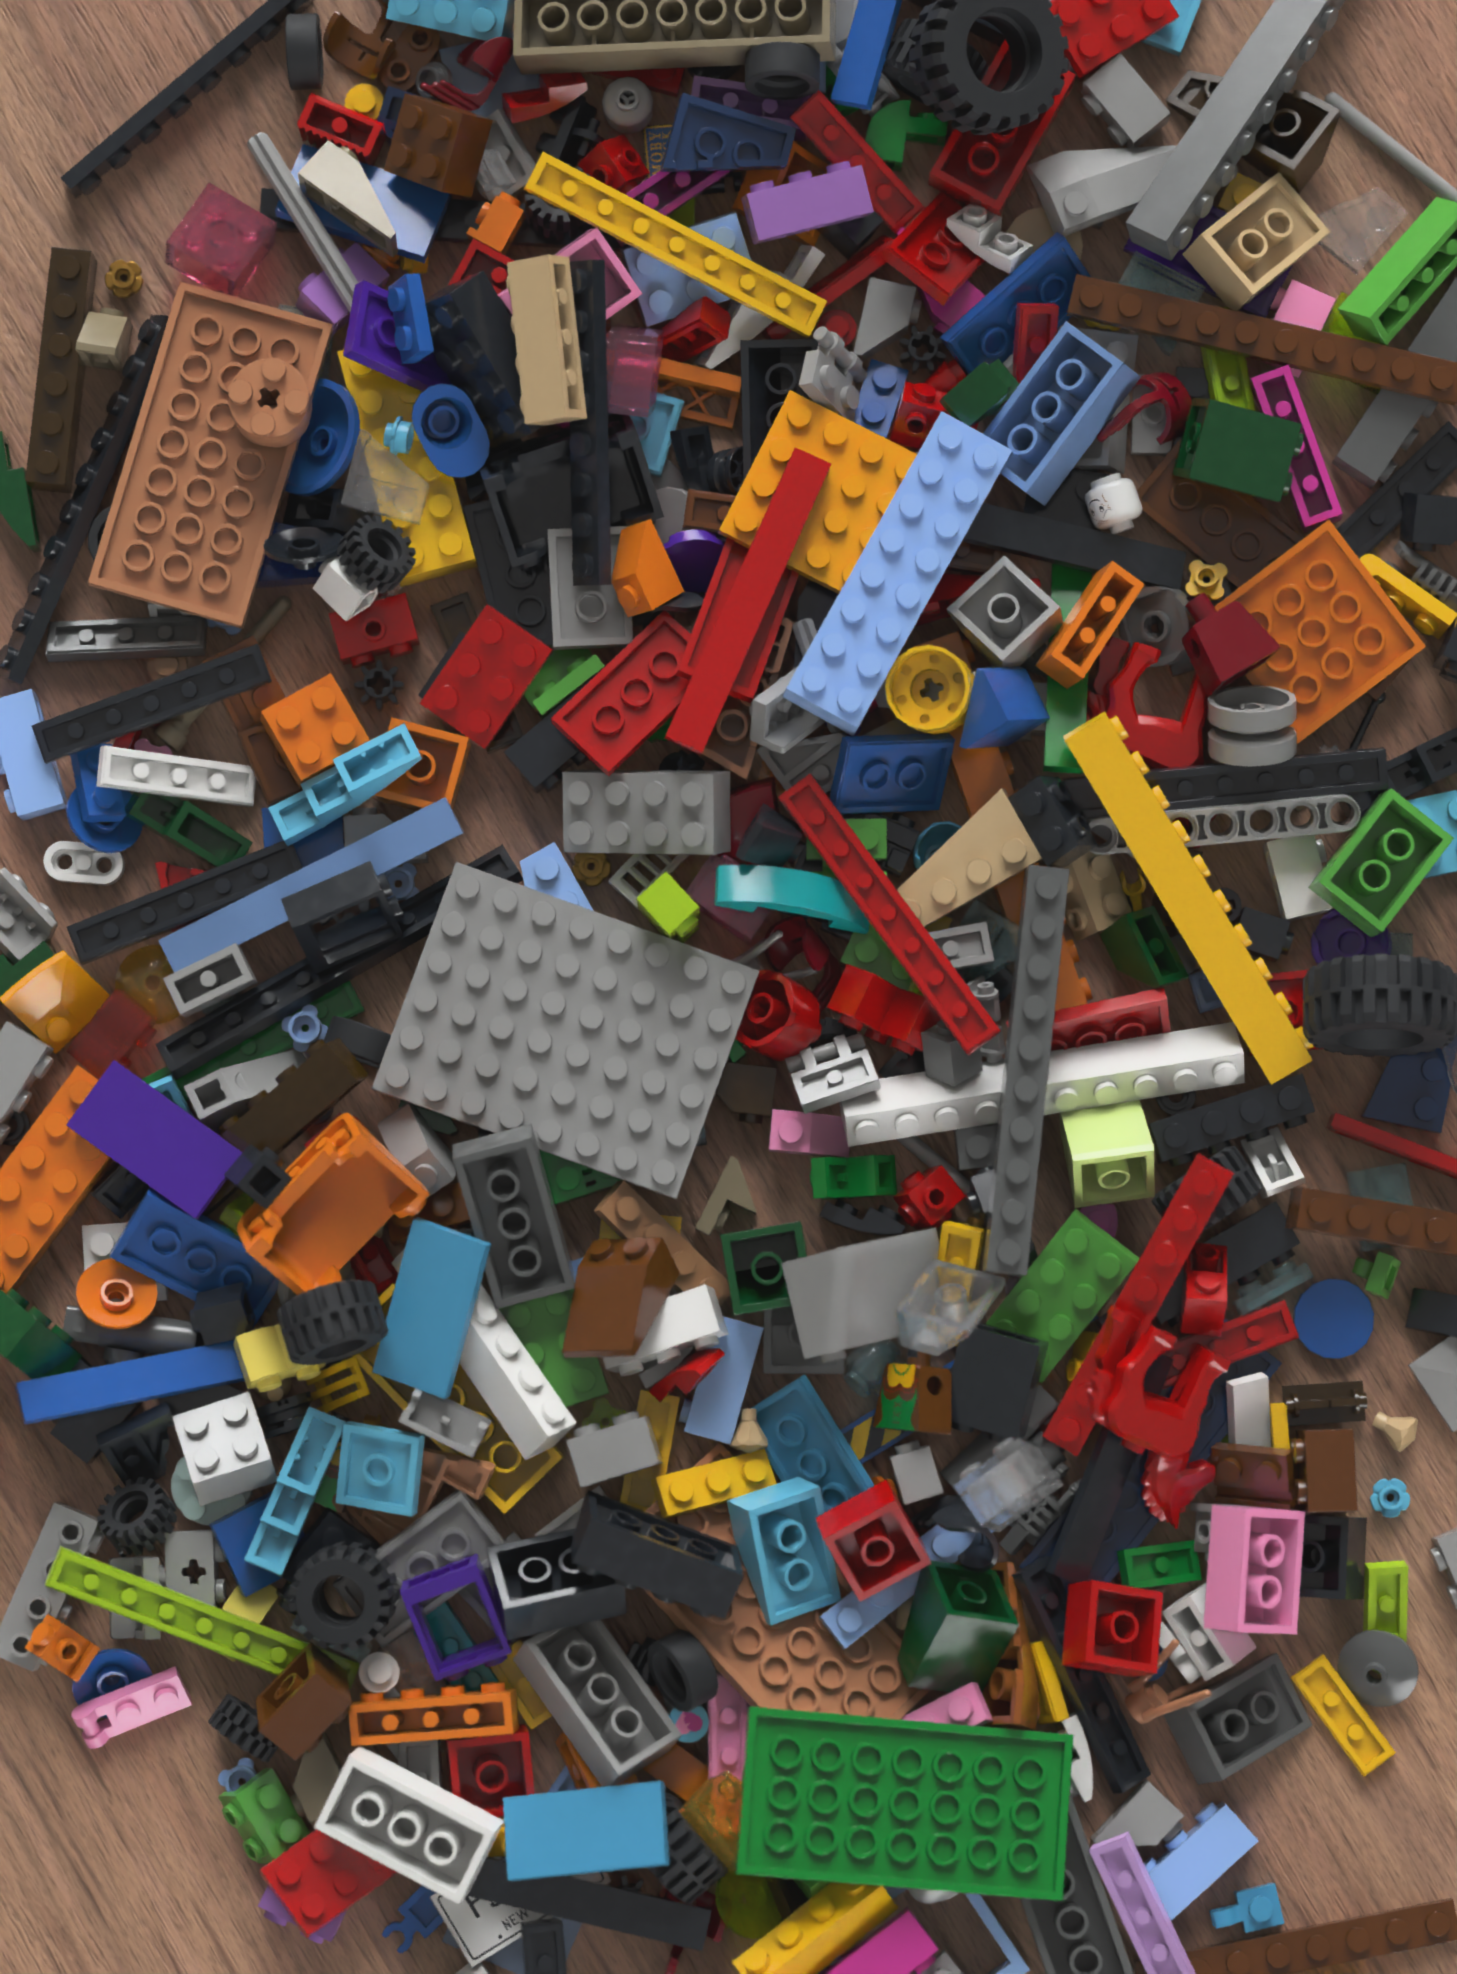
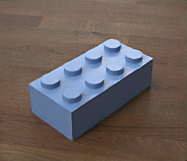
[983,321,1141,506]

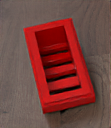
[645,296,731,362]

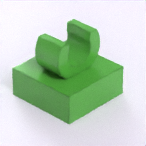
[1352,1251,1401,1300]

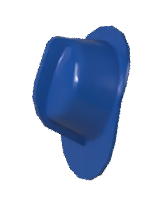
[412,383,490,478]

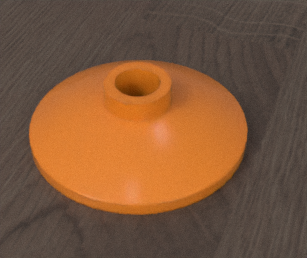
[76,1258,157,1329]

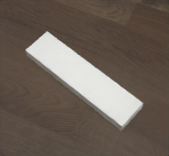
[96,746,256,807]

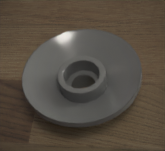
[1338,1630,1419,1707]

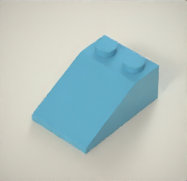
[727,1477,841,1626]

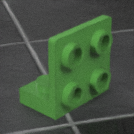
[523,648,605,719]

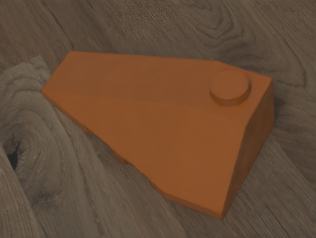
[981,1562,1041,1731]

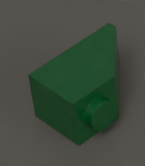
[1099,906,1189,989]

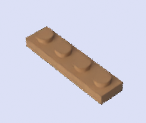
[593,1180,730,1306]

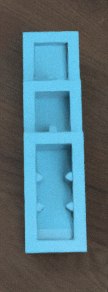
[268,723,422,846]
[244,1406,346,1577]

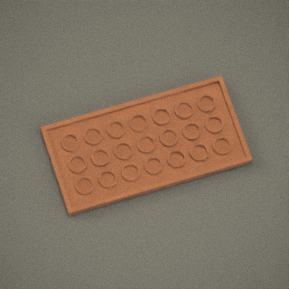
[88,281,333,629]
[644,1442,930,1720]

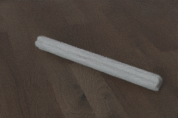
[247,132,359,313]

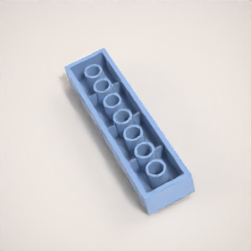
[783,411,1012,736]

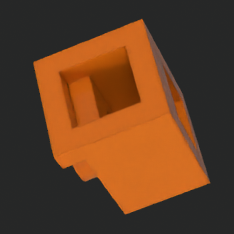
[466,191,526,255]
[25,1614,100,1683]

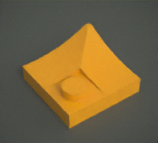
[0,950,113,1054]

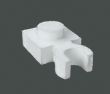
[1159,1621,1201,1684]

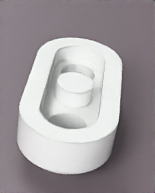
[43,841,125,886]

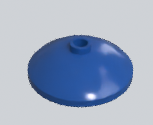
[285,379,360,496]

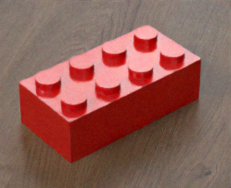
[928,39,1076,216]

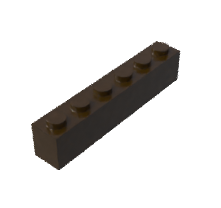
[25,247,97,494]
[202,1038,369,1217]

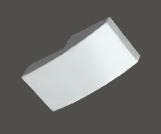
[946,204,1033,274]
[1057,1712,1093,1803]

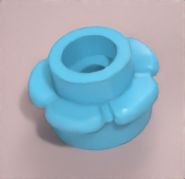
[384,416,414,456]
[1370,1478,1410,1518]

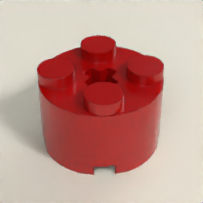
[735,970,822,1062]

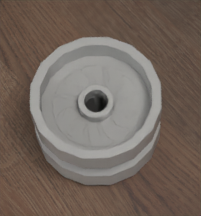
[1208,685,1297,767]

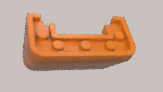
[237,1112,430,1295]

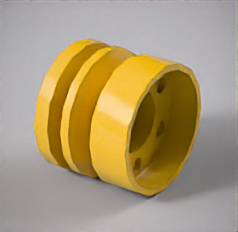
[885,645,975,735]

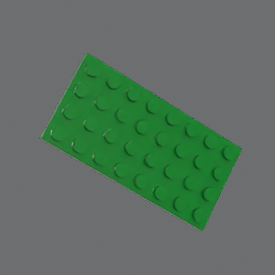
[735,1706,1073,1901]

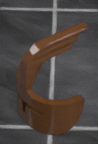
[323,0,396,80]

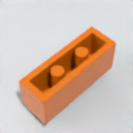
[1035,561,1145,689]

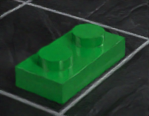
[1117,1540,1202,1589]

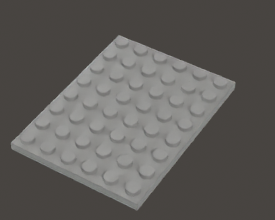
[372,862,759,1200]

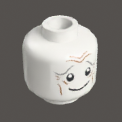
[1085,473,1143,535]

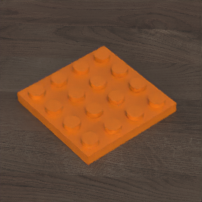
[1214,520,1426,744]

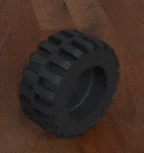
[909,0,1069,135]
[1303,954,1457,1057]

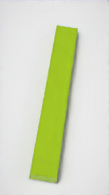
[44,1546,360,1690]

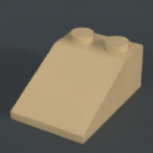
[1183,172,1330,311]

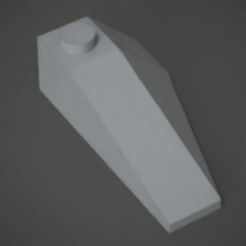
[1026,145,1177,237]

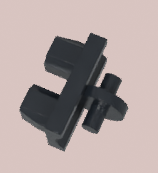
[535,95,605,168]

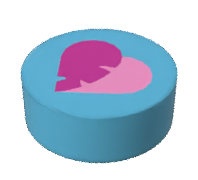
[669,1705,709,1743]

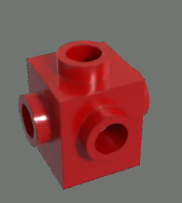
[578,134,650,194]
[893,1165,965,1229]

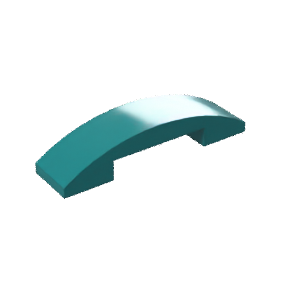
[715,865,869,934]

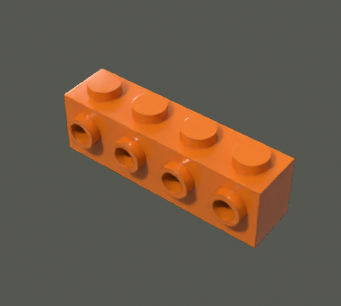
[349,1681,519,1746]

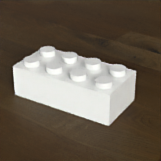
[314,1746,504,1904]

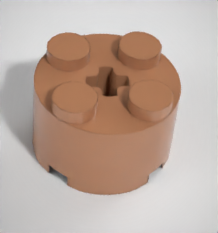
[228,357,312,448]

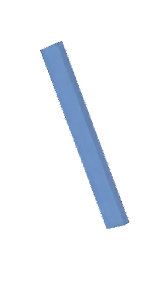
[158,797,464,973]

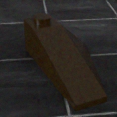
[1166,70,1341,194]

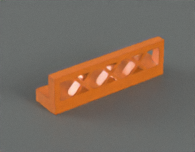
[606,345,742,431]

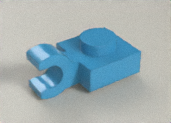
[1209,1882,1285,1933]

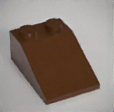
[562,1237,680,1358]

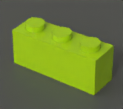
[636,872,701,943]

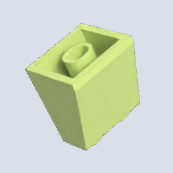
[1059,1100,1155,1208]

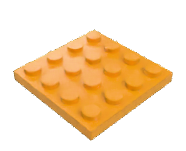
[718,390,917,594]

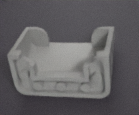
[782,1228,940,1363]

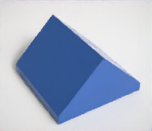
[959,667,1050,749]

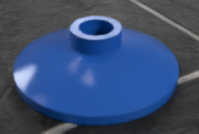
[66,787,143,853]
[72,1649,153,1718]

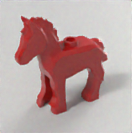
[1086,636,1227,849]
[1087,1305,1232,1529]

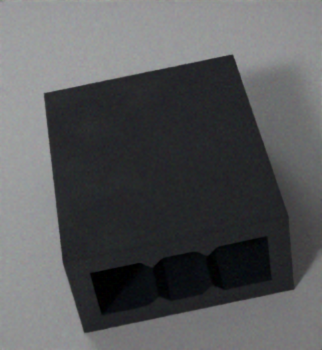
[951,1320,1049,1444]

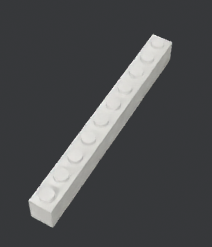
[839,1022,1245,1147]

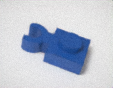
[382,1885,443,1953]

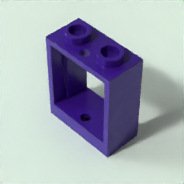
[400,1553,513,1681]

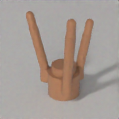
[1125,1639,1211,1724]

